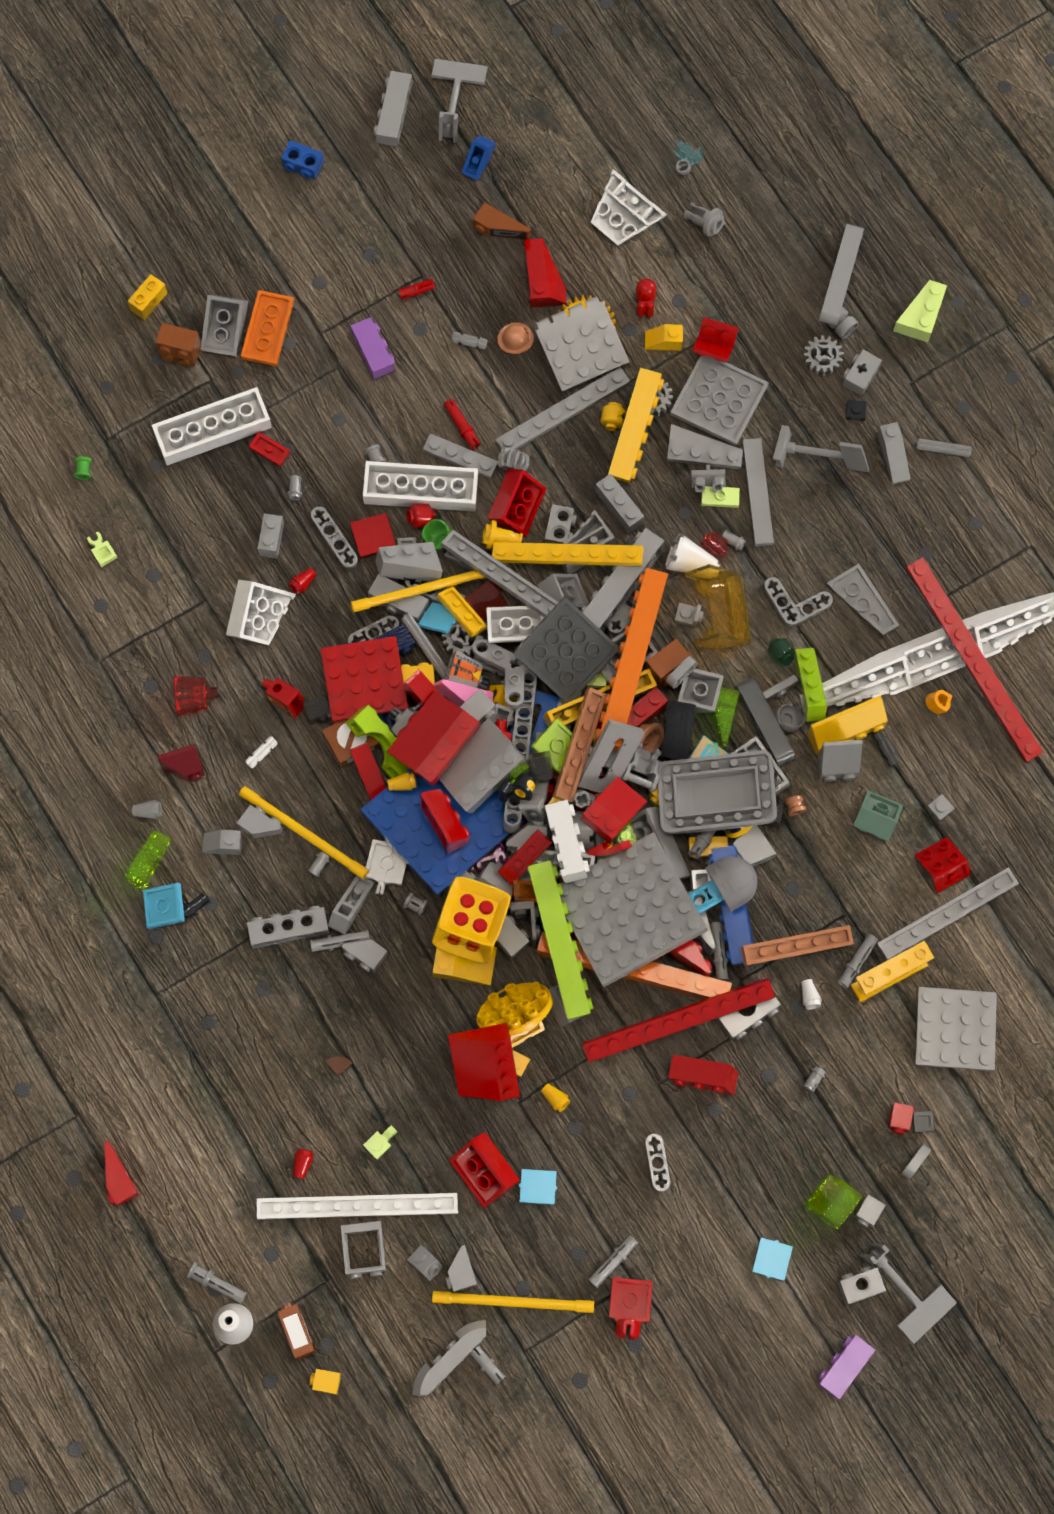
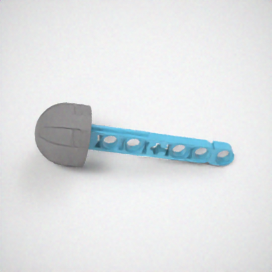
[688,856,757,914]

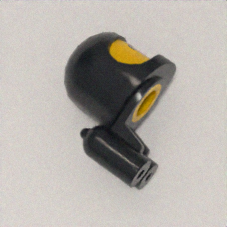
[498,773,537,803]

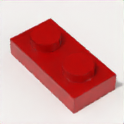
[249,432,290,467]

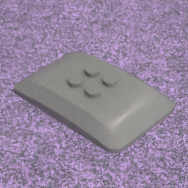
[657,750,777,834]

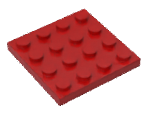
[320,636,408,723]

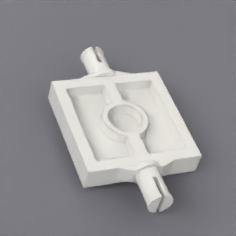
[366,839,407,895]

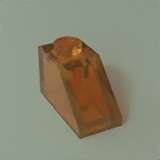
[513,880,538,906]

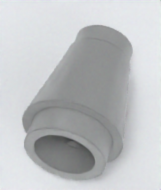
[132,800,162,819]

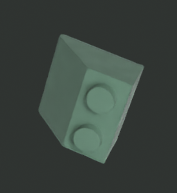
[853,790,903,841]

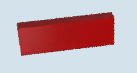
[349,742,386,801]
[498,829,552,885]

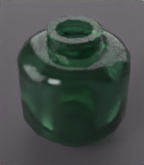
[767,638,795,666]

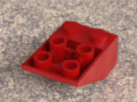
[667,939,712,977]

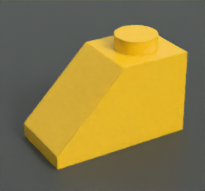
[645,324,683,351]

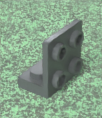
[510,901,540,947]

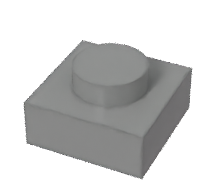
[927,794,955,822]

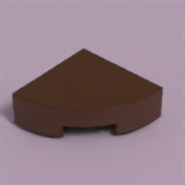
[325,1056,353,1077]

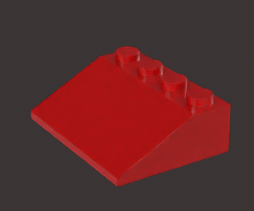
[387,691,480,787]
[448,1023,520,1101]

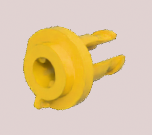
[481,520,523,550]

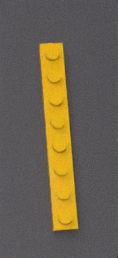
[492,542,644,566]

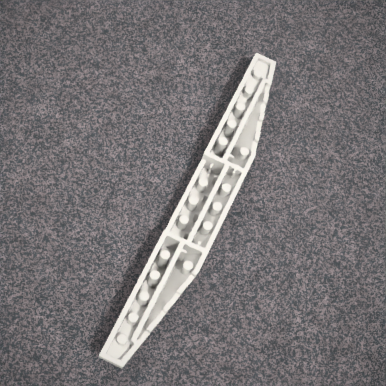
[800,592,1054,712]

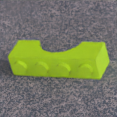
[794,648,827,722]
[345,705,408,778]

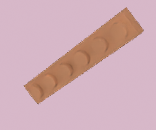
[553,687,607,803]
[741,925,854,966]

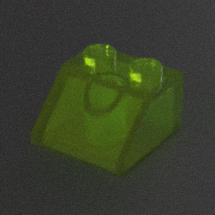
[805,1174,863,1230]

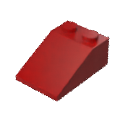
[580,776,647,844]

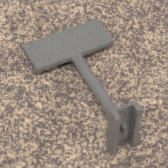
[431,59,488,143]
[773,425,869,472]
[859,1242,957,1344]

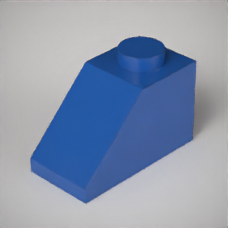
[461,136,496,180]

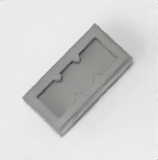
[762,675,799,702]

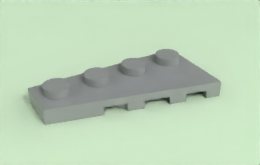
[667,424,743,470]
[827,563,899,637]

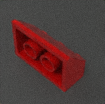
[487,469,547,537]
[420,789,470,854]
[449,1132,520,1208]

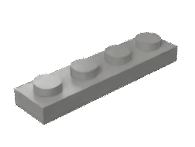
[423,433,498,480]

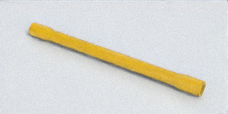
[350,570,487,613]
[239,786,370,879]
[432,1291,594,1313]

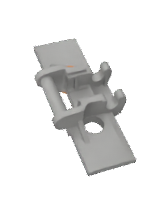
[604,742,662,792]

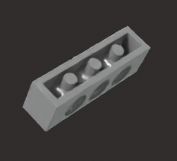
[247,906,329,949]

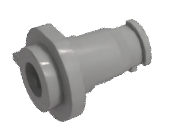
[684,202,726,237]

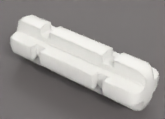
[245,736,278,768]

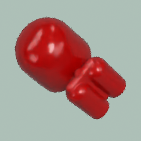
[635,278,657,317]

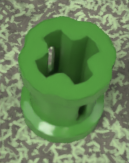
[74,456,92,480]

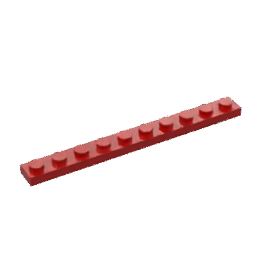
[582,978,775,1062]

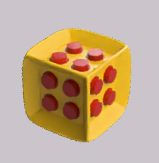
[432,877,511,963]

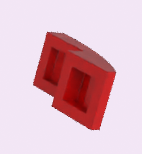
[586,840,632,856]

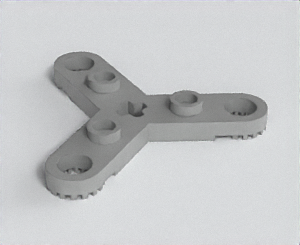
[473,639,530,709]

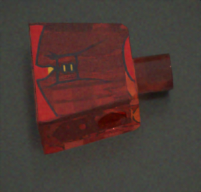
[174,676,218,716]

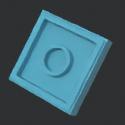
[143,883,185,929]

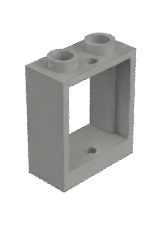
[341,1221,386,1279]

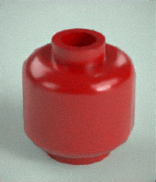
[407,504,436,528]

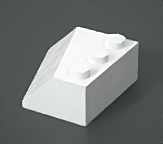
[226,580,296,645]

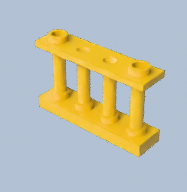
[850,941,934,1003]

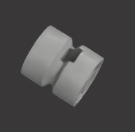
[826,306,859,340]

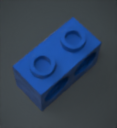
[281,140,324,179]

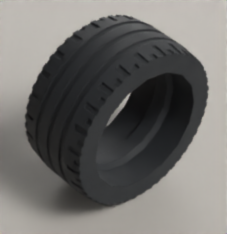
[661,701,696,760]

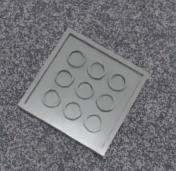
[670,356,769,446]
[915,987,997,1071]

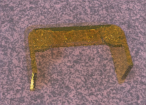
[685,564,751,650]

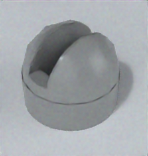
[676,159,691,175]

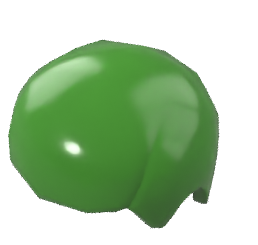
[421,519,451,550]

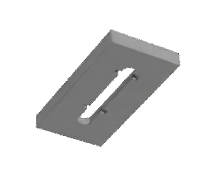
[578,719,645,793]

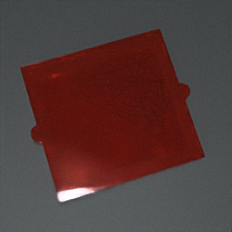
[464,579,507,621]

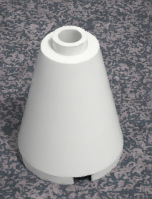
[665,534,720,577]
[213,1303,253,1344]

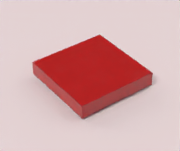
[350,513,396,559]

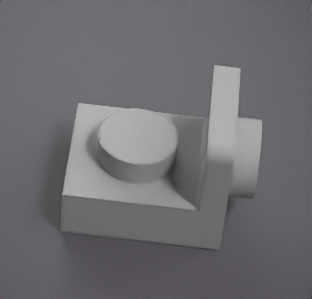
[674,603,704,628]

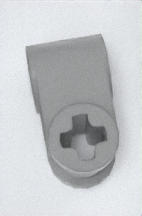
[607,602,632,639]

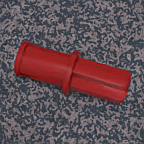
[398,279,435,300]

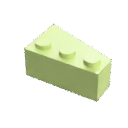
[893,280,947,342]

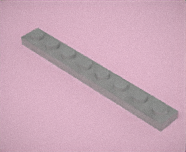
[495,367,630,450]
[441,530,559,617]
[876,867,1019,961]

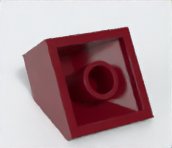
[157,744,205,782]

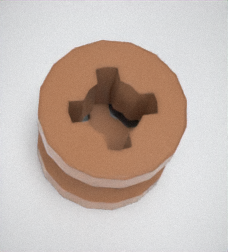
[784,795,807,816]

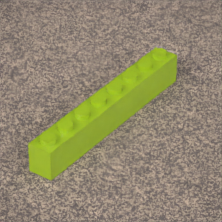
[528,860,593,1020]

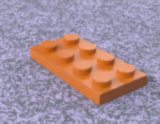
[241,290,295,367]

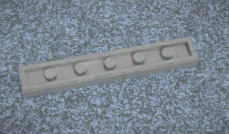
[742,438,774,546]

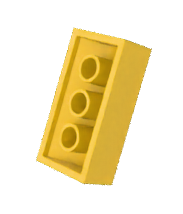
[807,696,888,756]

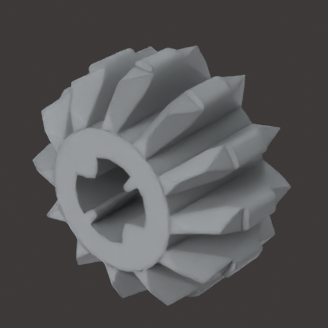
[497,448,529,472]

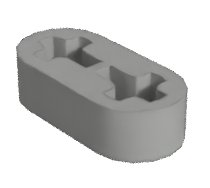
[666,656,698,689]
[901,1144,931,1180]

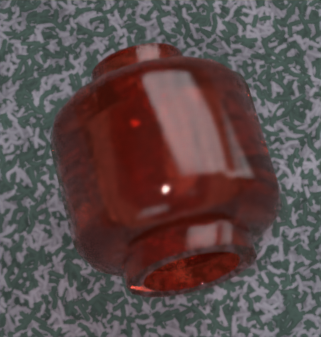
[700,531,729,559]

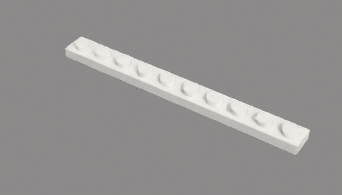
[257,1193,458,1220]

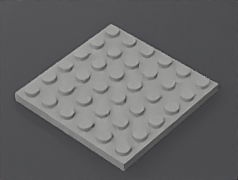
[560,832,708,987]

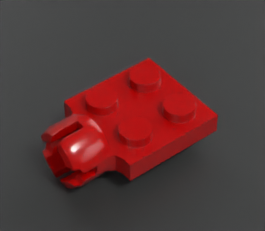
[608,1277,653,1340]

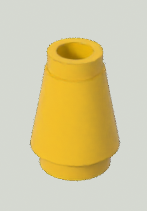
[388,772,417,791]
[541,1083,570,1112]

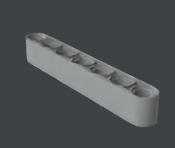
[819,224,864,326]

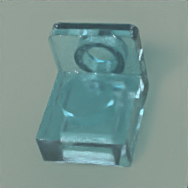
[675,140,704,166]

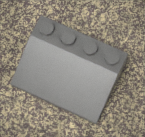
[439,718,528,813]

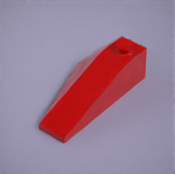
[524,238,567,308]

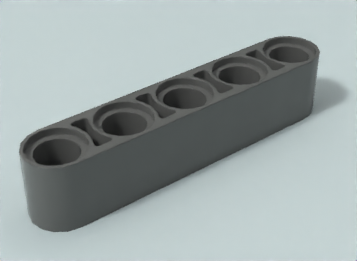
[735,678,795,766]

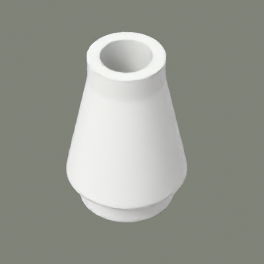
[801,979,822,1010]

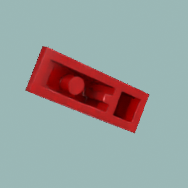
[104,1141,139,1207]

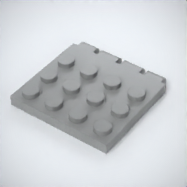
[535,296,629,392]

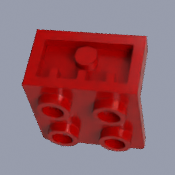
[692,317,739,362]
[915,837,971,893]

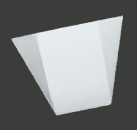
[591,169,667,246]

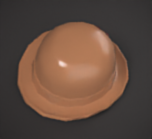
[497,322,534,354]
[638,723,664,752]

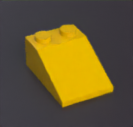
[433,947,497,986]

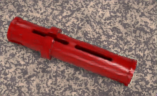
[443,399,481,450]

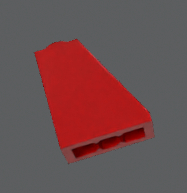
[404,669,441,707]

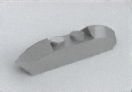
[412,1320,486,1396]

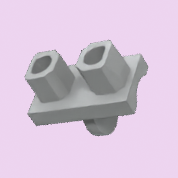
[691,464,726,492]

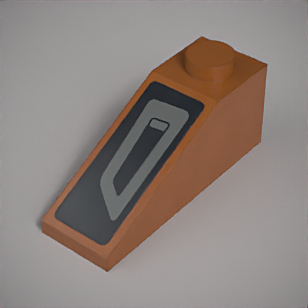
[473,202,531,239]

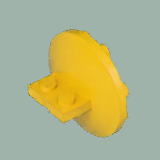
[477,982,553,1048]

